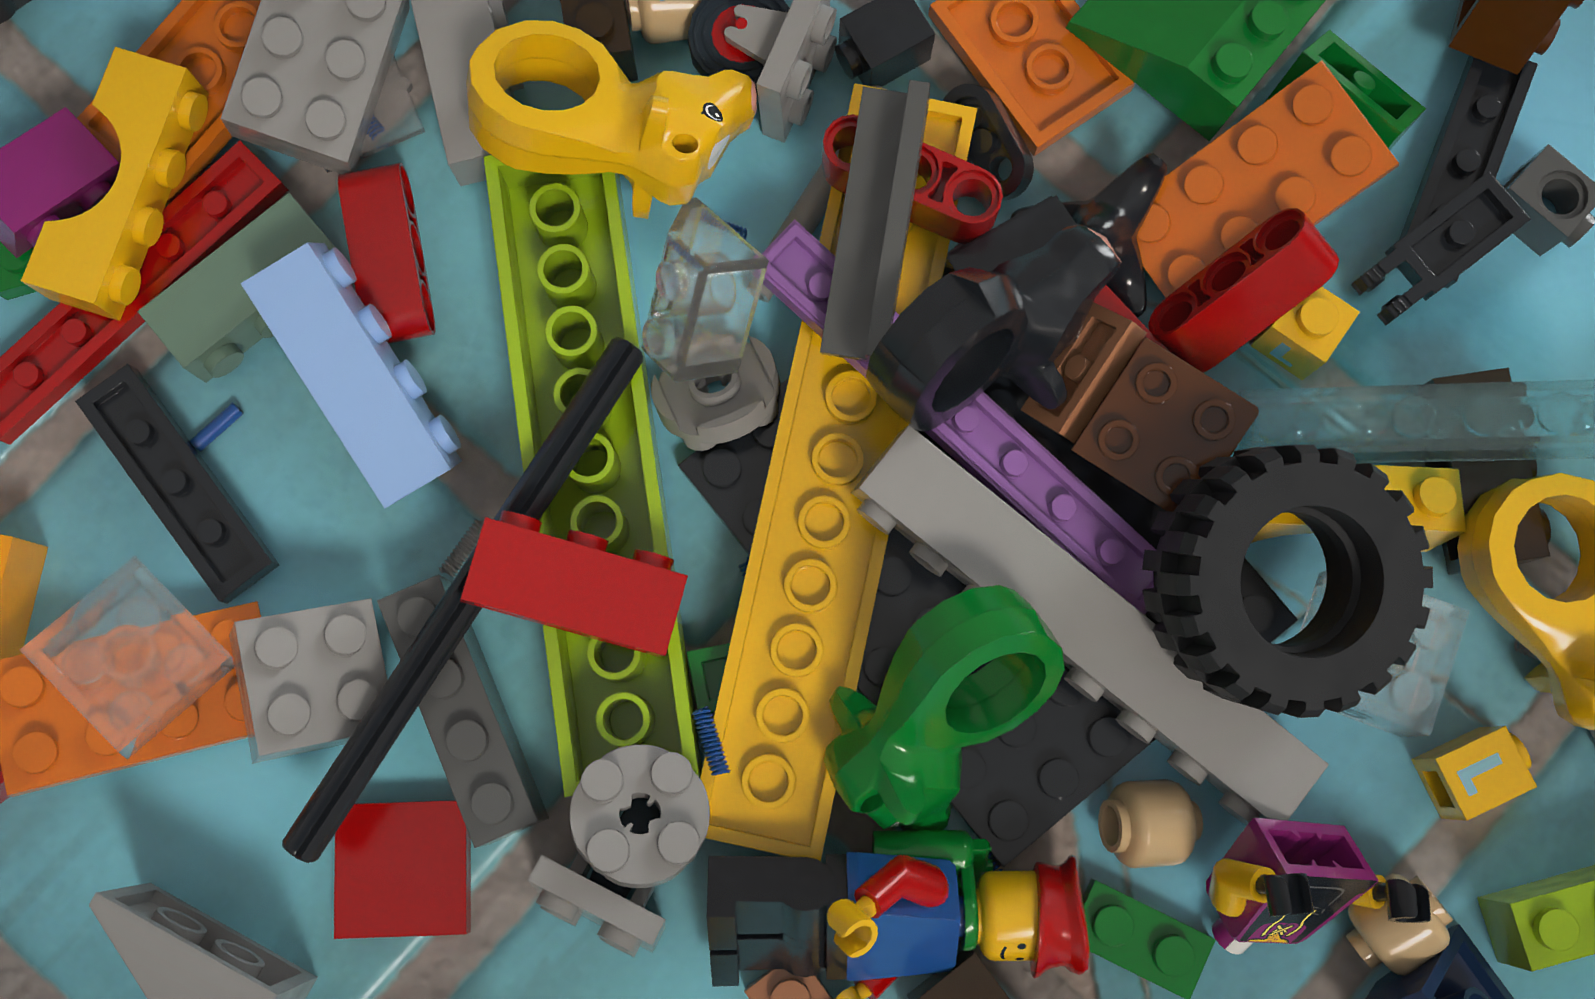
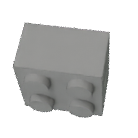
[229,598,387,764]

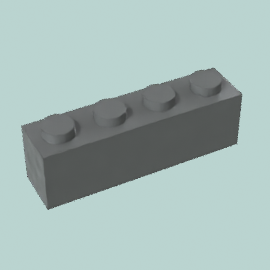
[377,574,549,848]

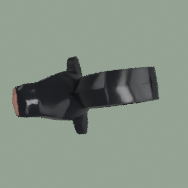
[866,224,1122,431]

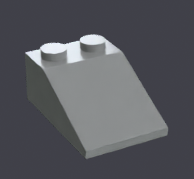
[89,883,318,999]

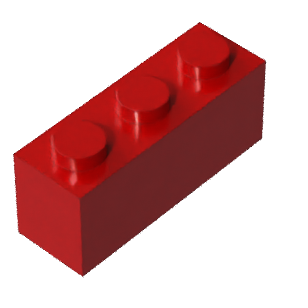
[460,510,688,657]

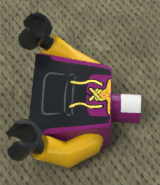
[1206,818,1431,955]

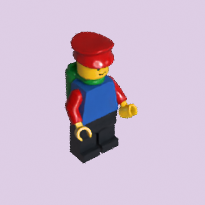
[706,830,1090,999]

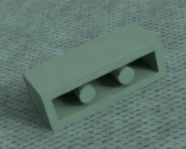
[137,193,336,383]

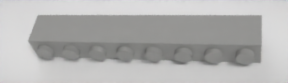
[851,425,1329,825]

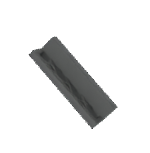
[820,80,930,362]

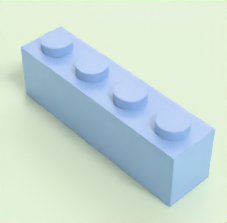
[240,242,462,509]

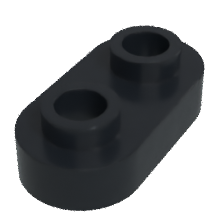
[943,84,1034,200]

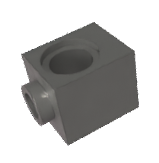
[1503,144,1595,256]

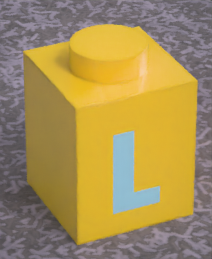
[1251,287,1360,380]
[1411,726,1537,821]

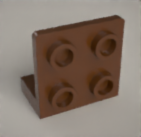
[1071,337,1259,512]

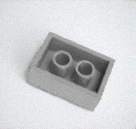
[220,0,410,174]

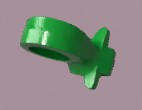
[824,585,1065,830]

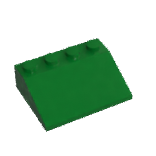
[1066,0,1326,142]

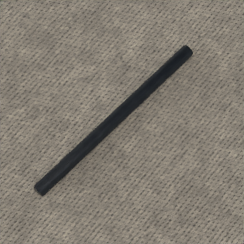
[282,337,644,863]

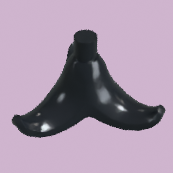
[1010,152,1167,318]

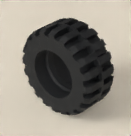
[1142,444,1433,718]

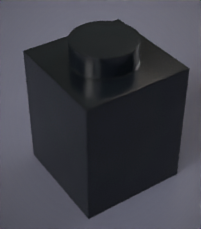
[835,0,935,87]

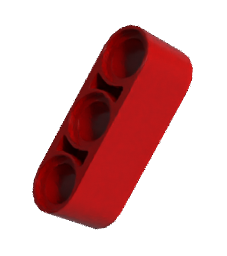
[822,114,1003,244]
[338,162,436,344]
[1148,208,1339,372]

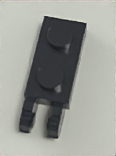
[1351,171,1531,326]

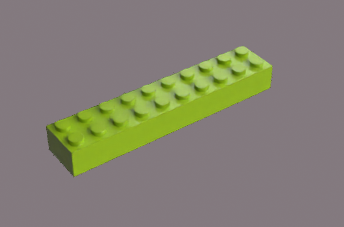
[483,155,702,797]

